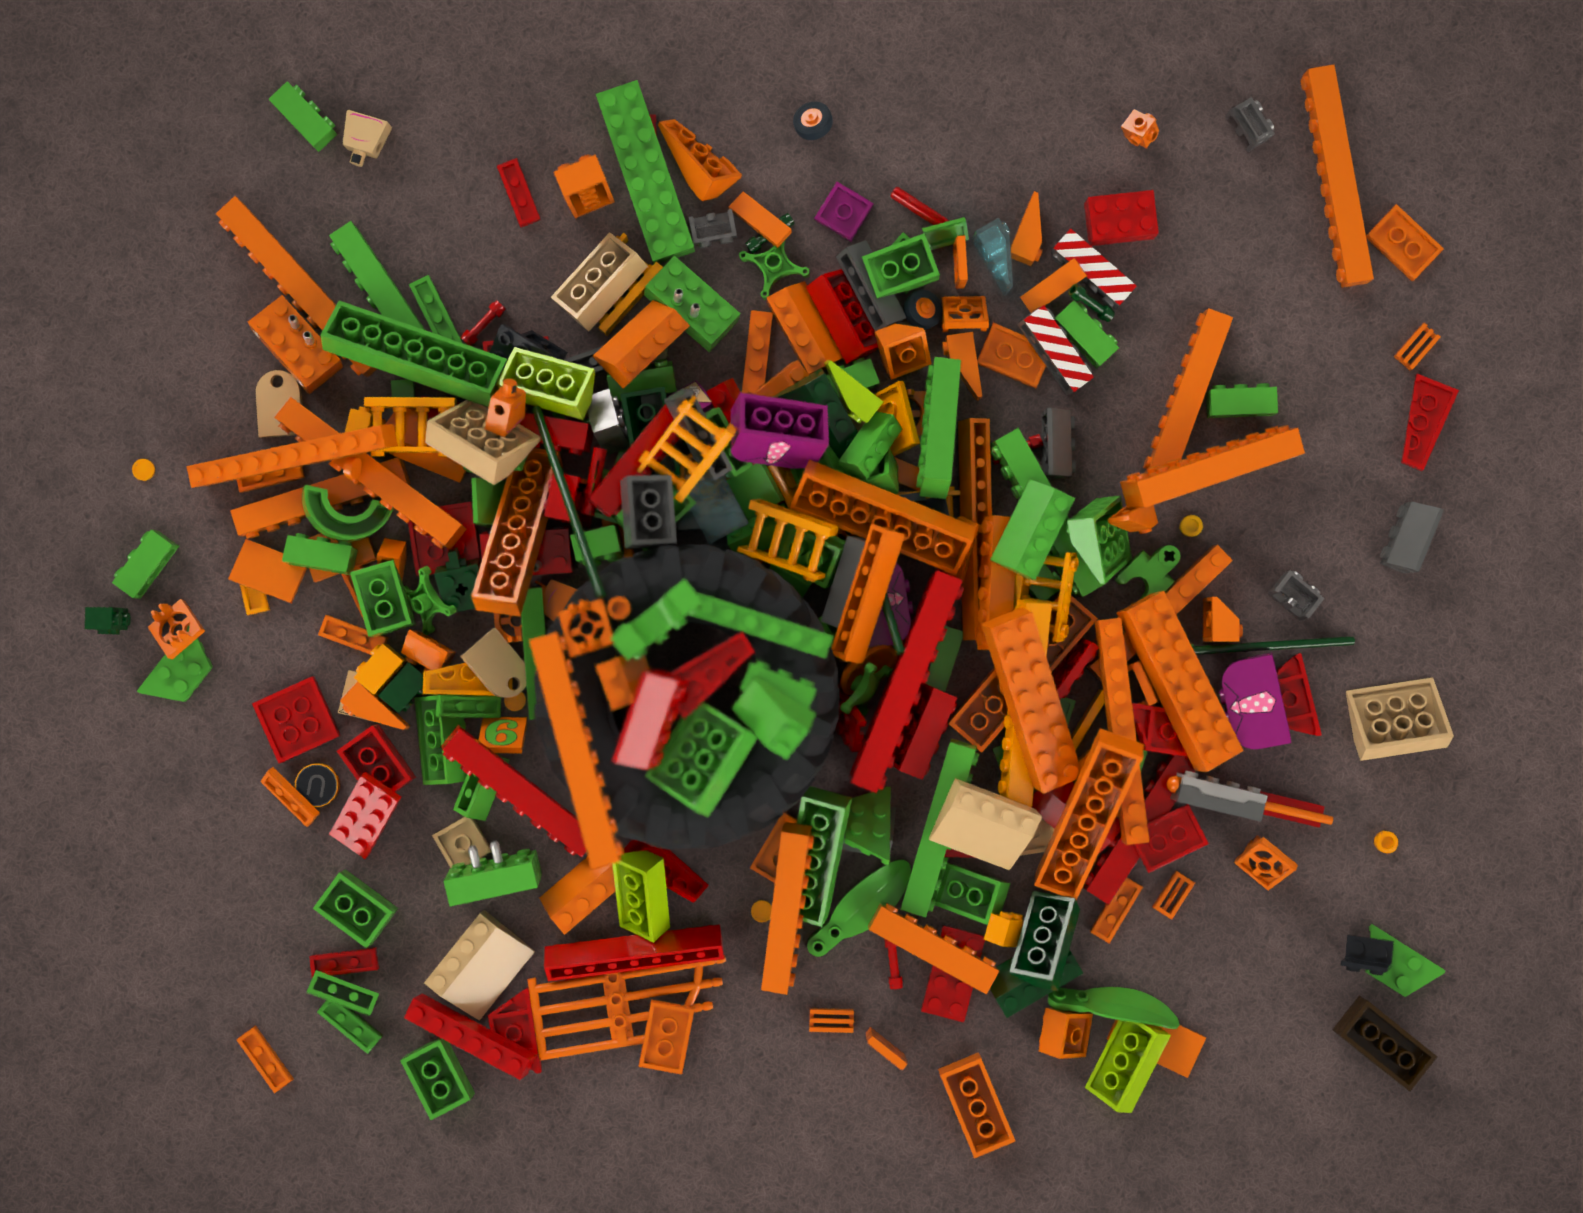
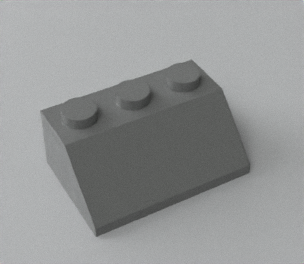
[1041,408,1076,479]
[620,475,677,549]
[1380,501,1444,574]

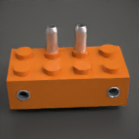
[248,295,343,394]

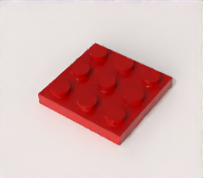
[408,501,482,577]
[252,676,341,764]

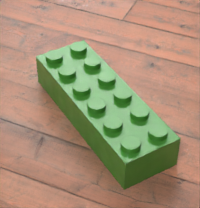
[916,357,961,499]
[797,786,852,927]

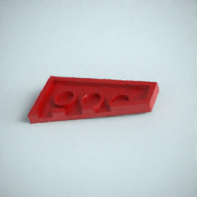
[1401,374,1459,471]
[671,632,755,720]
[623,839,709,903]

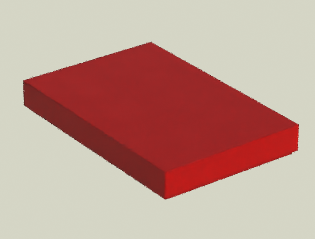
[1133,804,1209,873]

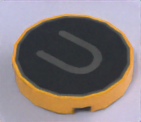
[295,763,340,807]

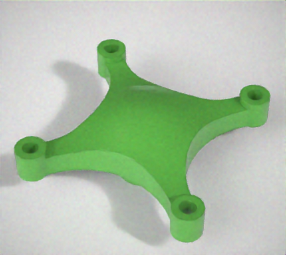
[739,237,810,300]
[404,566,457,635]
[840,662,893,716]

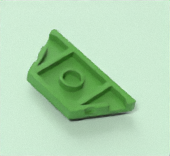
[137,625,213,702]
[844,787,891,865]
[1365,924,1446,997]

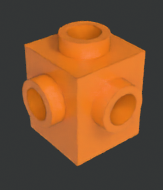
[1121,109,1159,148]

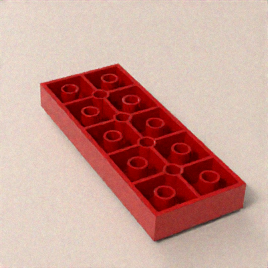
[848,570,964,793]

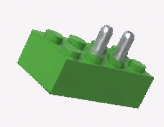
[644,256,741,352]
[443,841,542,906]

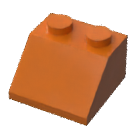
[875,324,932,380]
[1203,597,1243,642]
[401,630,456,671]
[596,655,651,710]
[1038,1007,1093,1059]

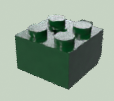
[434,547,482,612]

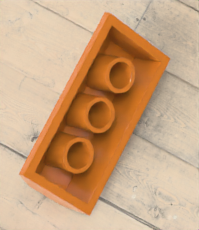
[766,281,844,375]
[592,300,690,389]
[539,856,615,935]

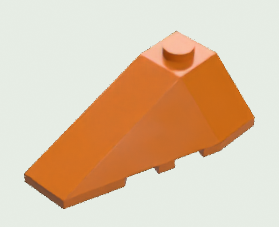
[658,119,742,201]
[385,408,466,483]

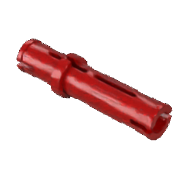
[581,447,607,516]

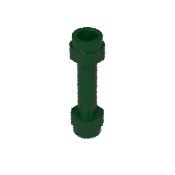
[745,213,795,254]
[1068,284,1115,322]

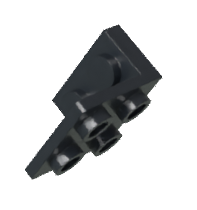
[1341,934,1394,975]

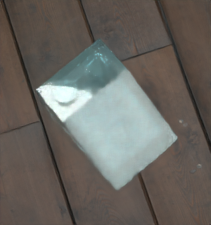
[971,218,1013,297]
[684,475,749,544]

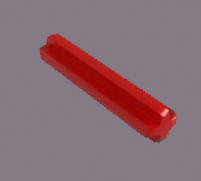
[891,187,949,225]

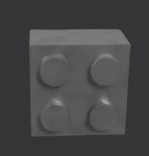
[587,389,630,455]

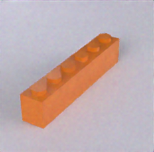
[976,515,1015,651]
[831,524,905,664]
[868,903,999,994]

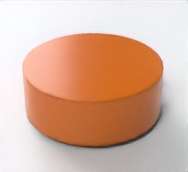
[343,456,362,480]
[607,596,631,620]

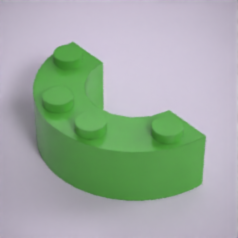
[302,485,393,542]
[610,579,703,661]

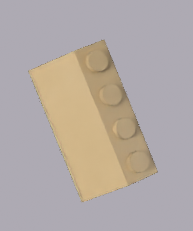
[551,232,648,331]

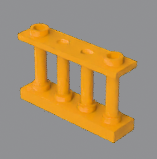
[599,233,663,336]
[637,395,737,503]
[364,397,457,457]
[737,498,839,582]
[1013,552,1079,642]

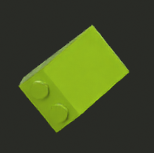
[824,360,883,424]

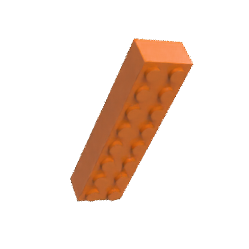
[1120,425,1305,508]
[471,448,563,617]
[789,459,976,575]
[1116,591,1244,772]
[947,592,1098,753]
[981,607,1081,794]
[1034,729,1143,900]

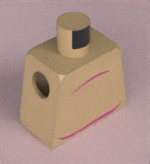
[343,110,392,167]

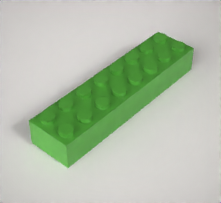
[596,80,695,264]
[320,301,507,407]
[990,428,1106,597]

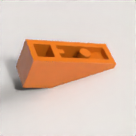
[1007,191,1043,266]
[942,332,982,400]
[753,360,809,397]
[1108,505,1158,534]
[340,682,411,730]

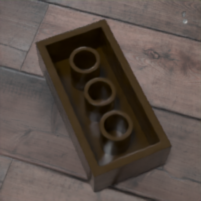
[1332,996,1438,1092]

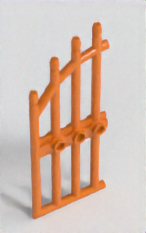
[527,955,726,1061]

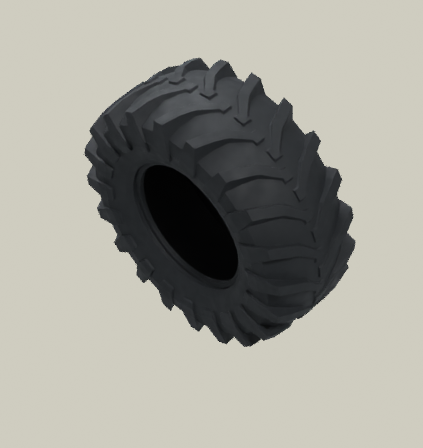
[534,544,840,849]

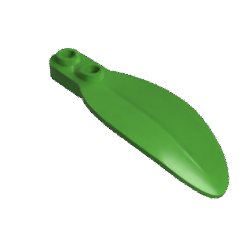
[807,860,911,957]
[1048,987,1179,1029]

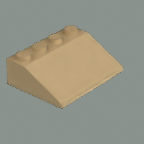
[425,400,541,485]
[1346,678,1454,761]
[929,778,1042,870]
[424,910,535,1021]

